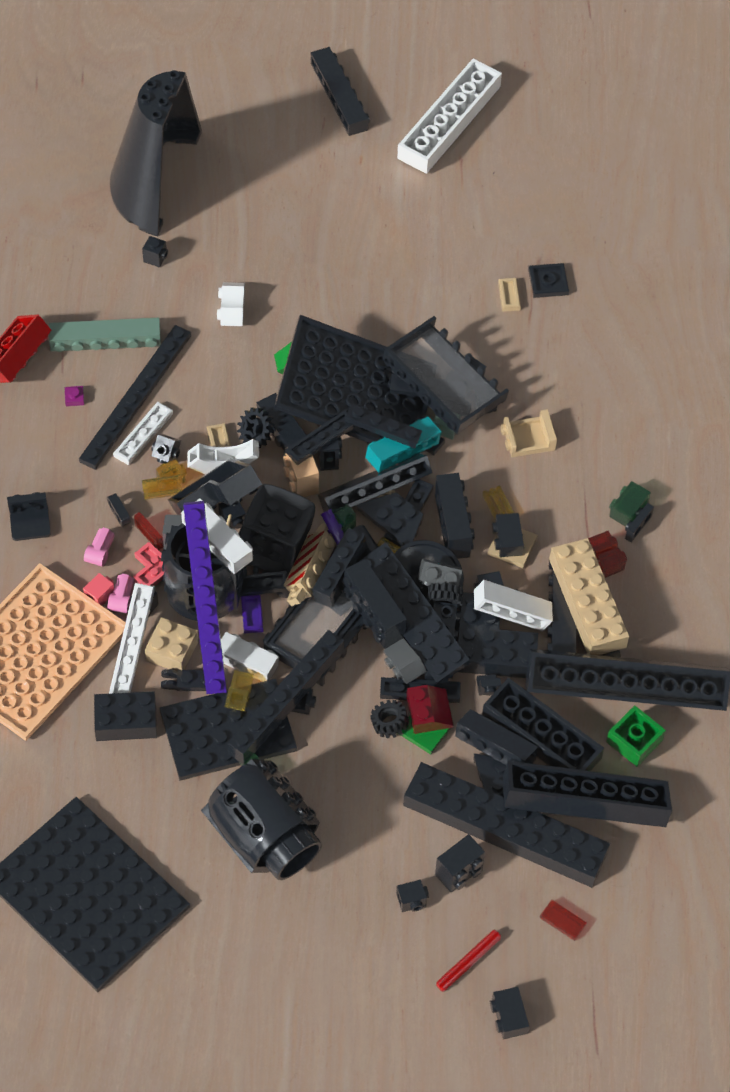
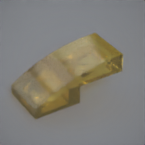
[225,670,254,711]

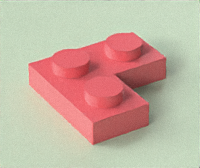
[133,542,164,586]

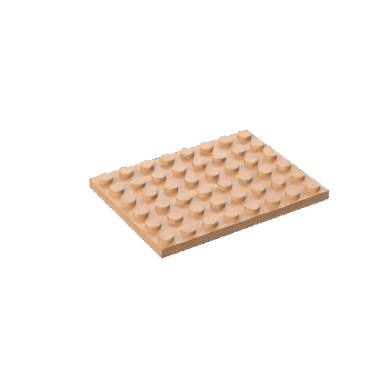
[0,563,126,741]

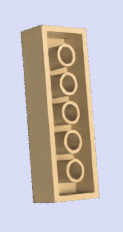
[549,538,629,655]

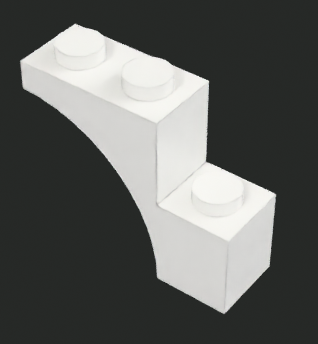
[188,439,259,475]

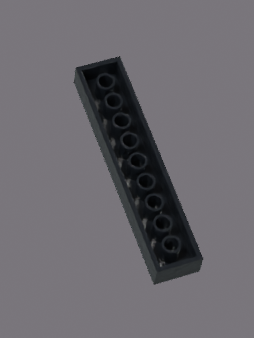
[525,649,730,711]
[403,762,610,888]

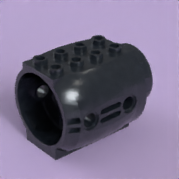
[161,523,245,621]
[201,759,322,880]

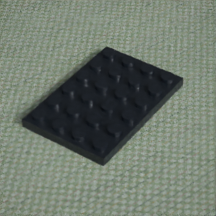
[160,679,297,781]

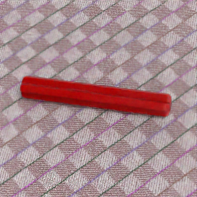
[436,930,501,992]

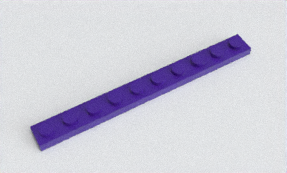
[183,501,227,694]

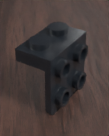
[7,492,51,541]

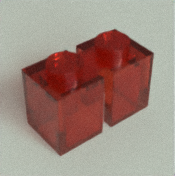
[588,530,627,578]

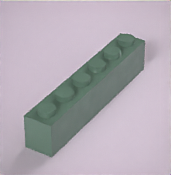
[49,318,161,352]

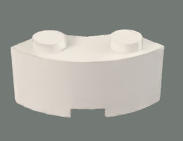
[217,282,245,326]

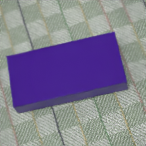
[241,595,264,634]

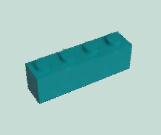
[365,417,441,473]

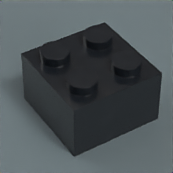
[435,834,485,893]

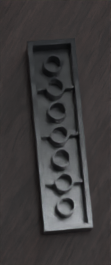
[503,761,672,828]

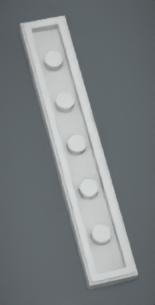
[109,583,155,694]

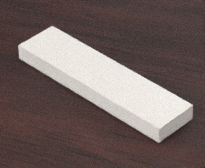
[113,402,173,465]

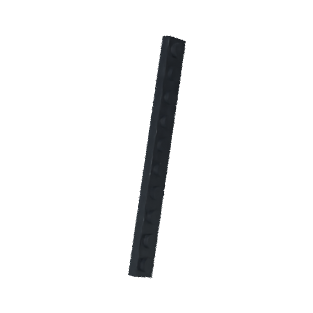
[79,325,191,470]

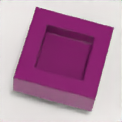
[64,386,84,407]

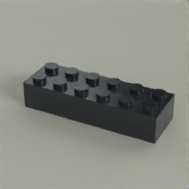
[482,678,604,771]

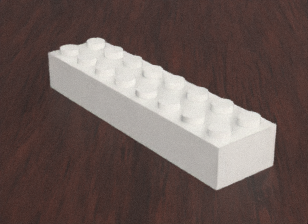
[398,59,502,174]

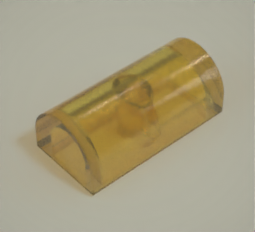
[142,475,182,500]

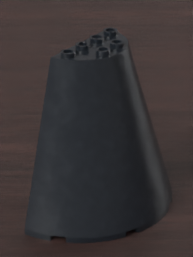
[110,70,202,237]

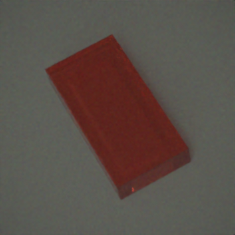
[134,512,164,550]
[540,900,587,941]

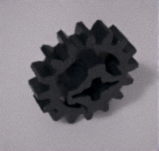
[237,408,275,448]

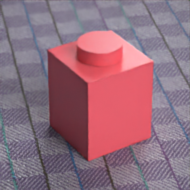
[83,573,114,606]

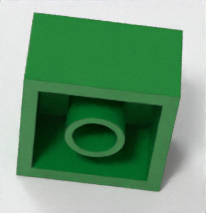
[606,705,666,767]

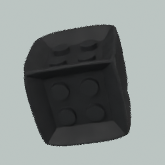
[239,484,316,573]

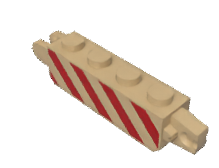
[284,523,336,606]

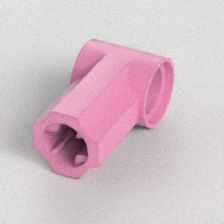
[84,527,115,567]
[108,574,134,613]

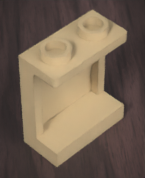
[501,409,557,457]

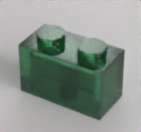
[609,481,651,527]

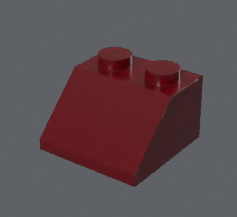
[407,685,454,734]

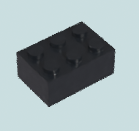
[94,691,157,741]

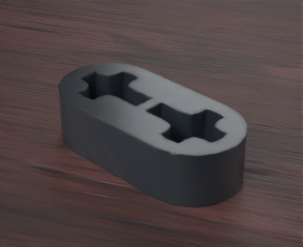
[107,493,131,527]

